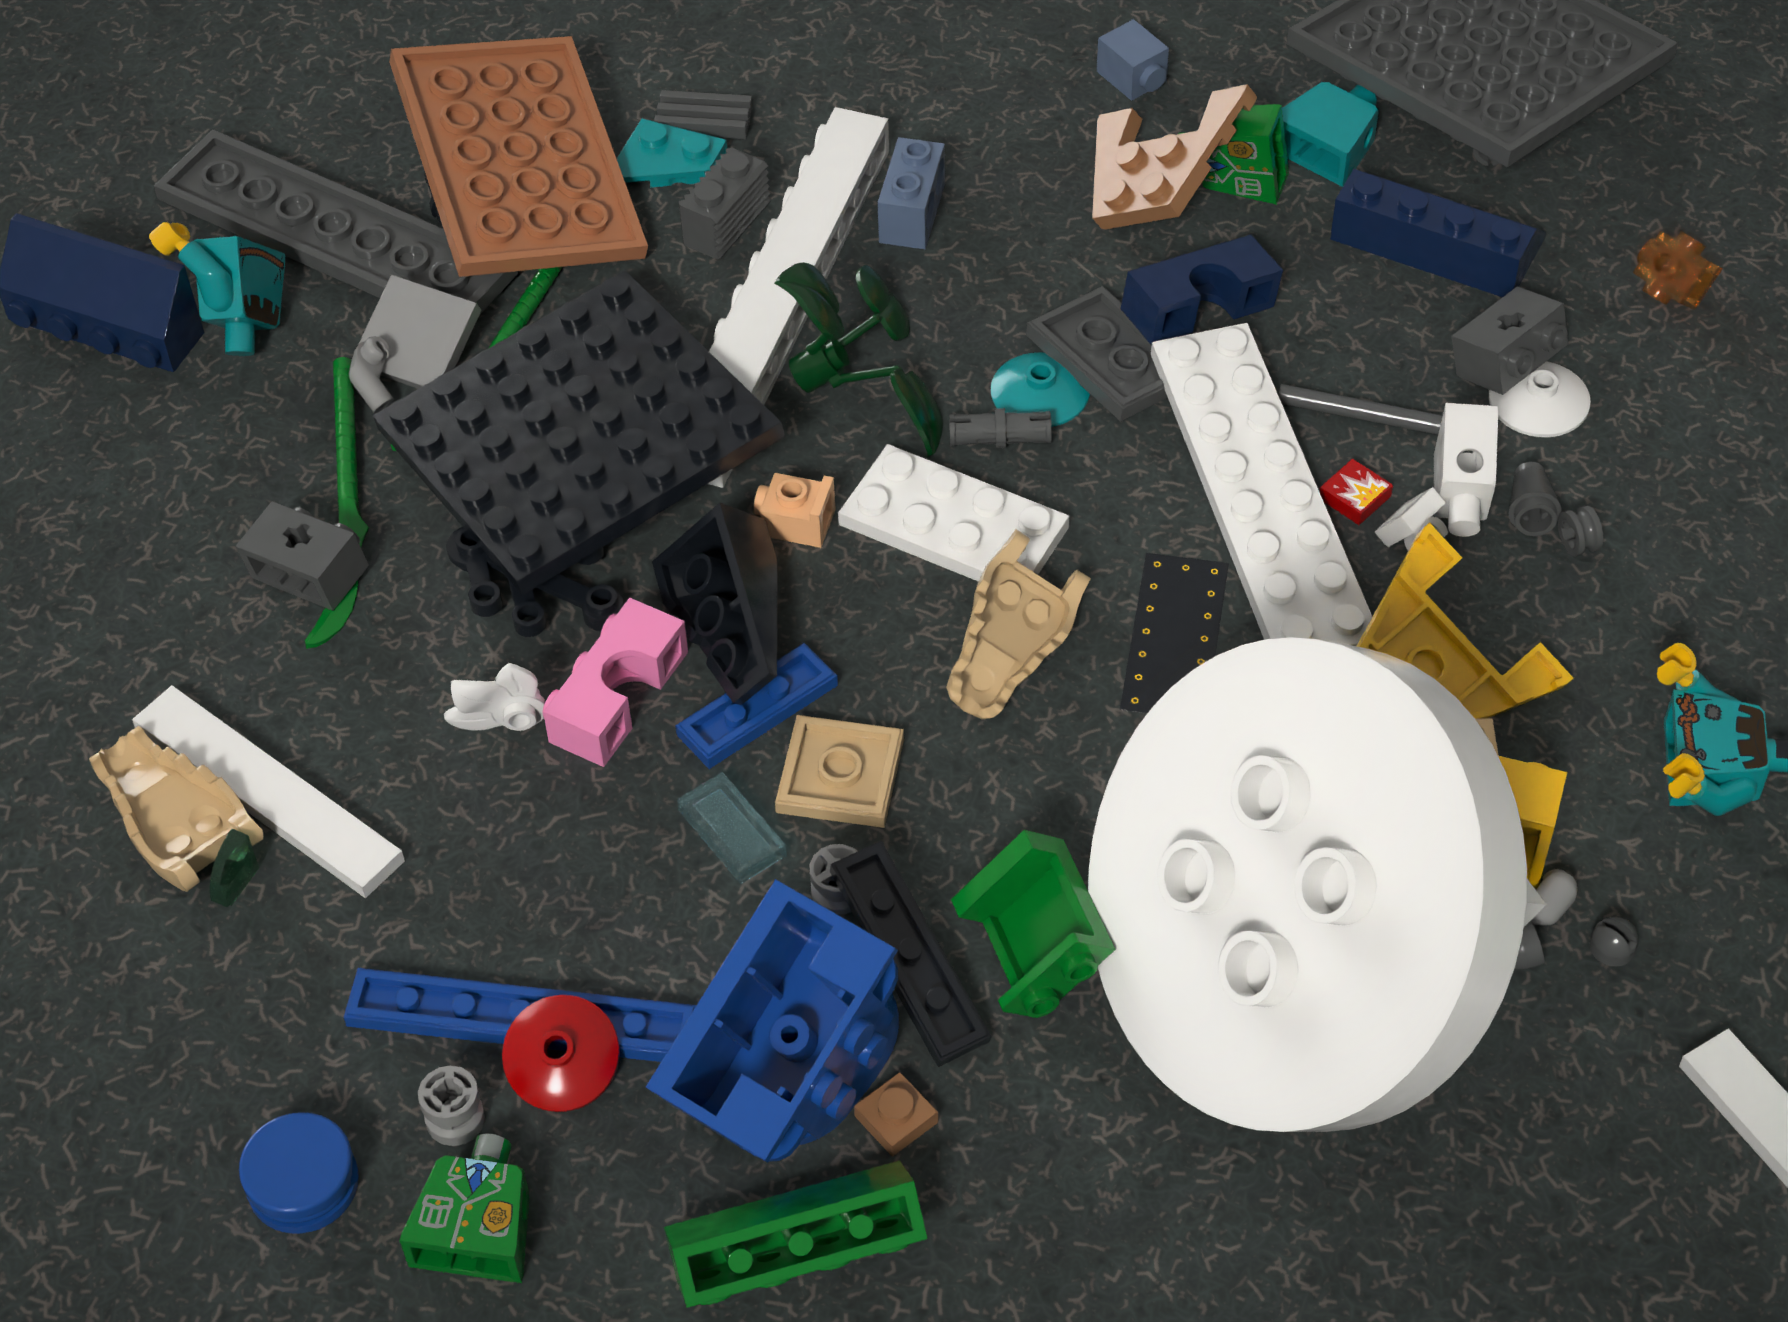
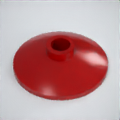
[502,995,620,1112]

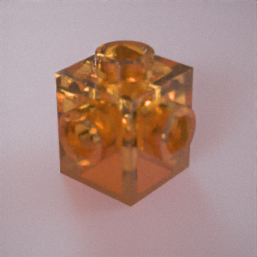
[1633,231,1723,310]

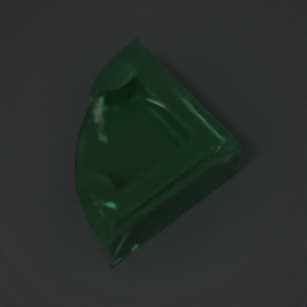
[210,829,259,908]

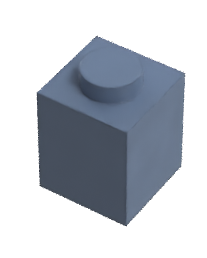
[1097,19,1169,101]

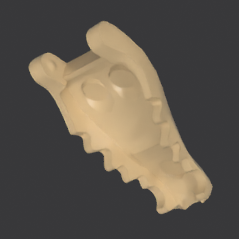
[946,529,1091,720]
[89,726,263,892]

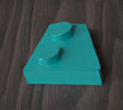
[617,119,727,188]

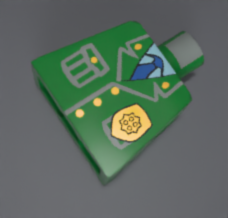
[1178,104,1289,205]
[399,1134,529,1283]

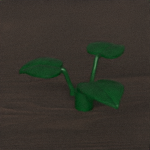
[774,262,943,457]

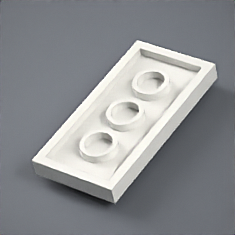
[838,444,1069,581]

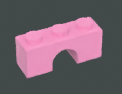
[543,598,688,767]

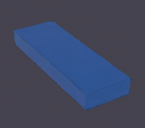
[675,643,838,769]

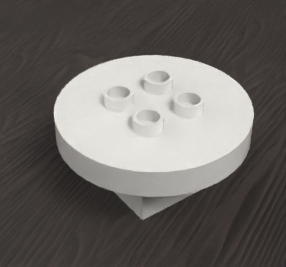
[1088,637,1547,1132]

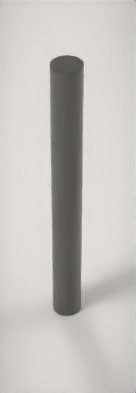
[1278,384,1443,435]

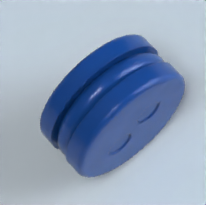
[239,1112,359,1234]

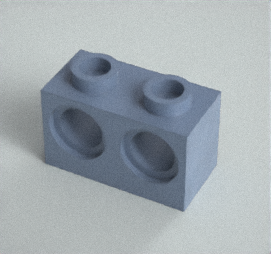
[878,137,945,249]

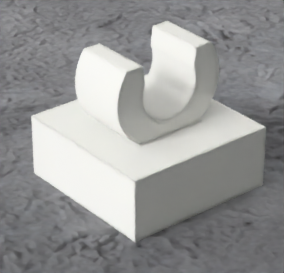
[1375,487,1448,550]

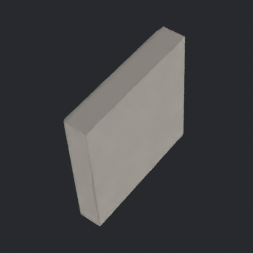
[351,275,481,389]

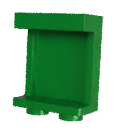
[951,830,1116,1018]

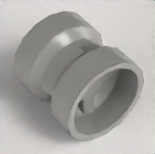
[418,1065,485,1146]

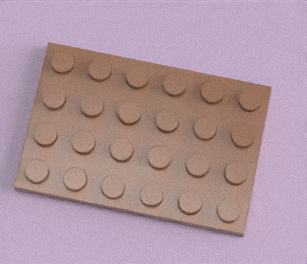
[389,36,648,277]

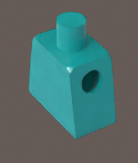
[1282,82,1379,187]

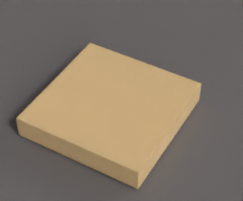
[775,715,904,828]

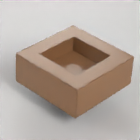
[854,1072,938,1157]

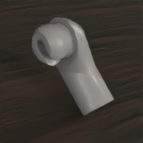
[348,336,394,413]
[1531,869,1578,925]

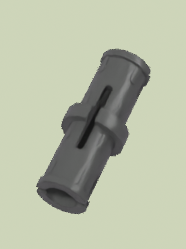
[949,408,1052,448]

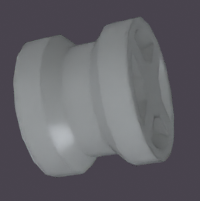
[809,844,858,915]

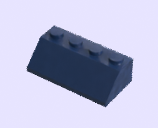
[1330,169,1546,297]
[0,213,204,372]

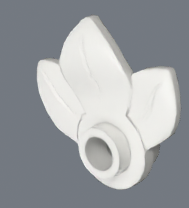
[444,663,546,731]

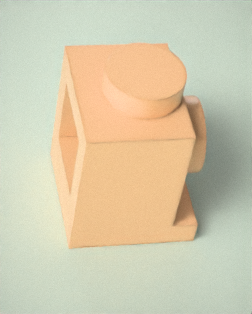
[754,473,836,548]

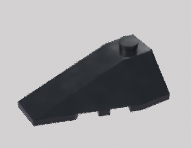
[652,503,777,705]

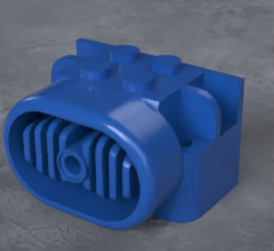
[646,879,899,1163]

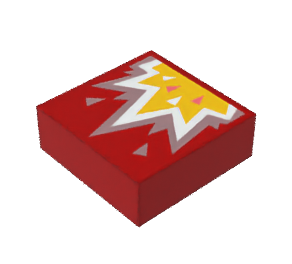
[1320,458,1393,525]

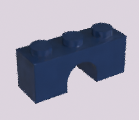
[1121,235,1283,346]

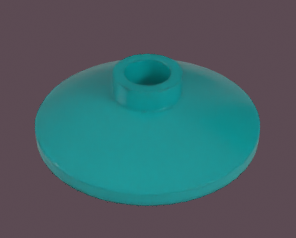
[991,352,1090,427]

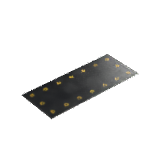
[1120,553,1229,713]

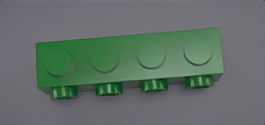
[664,1160,928,1308]

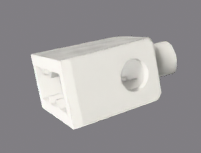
[1434,403,1498,537]

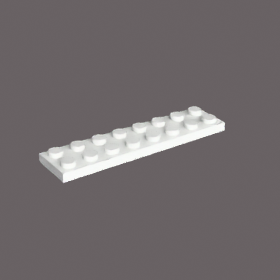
[1151,323,1372,646]

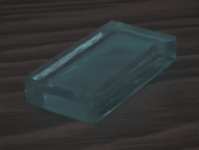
[677,772,787,884]

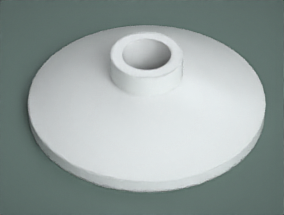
[1489,361,1591,437]

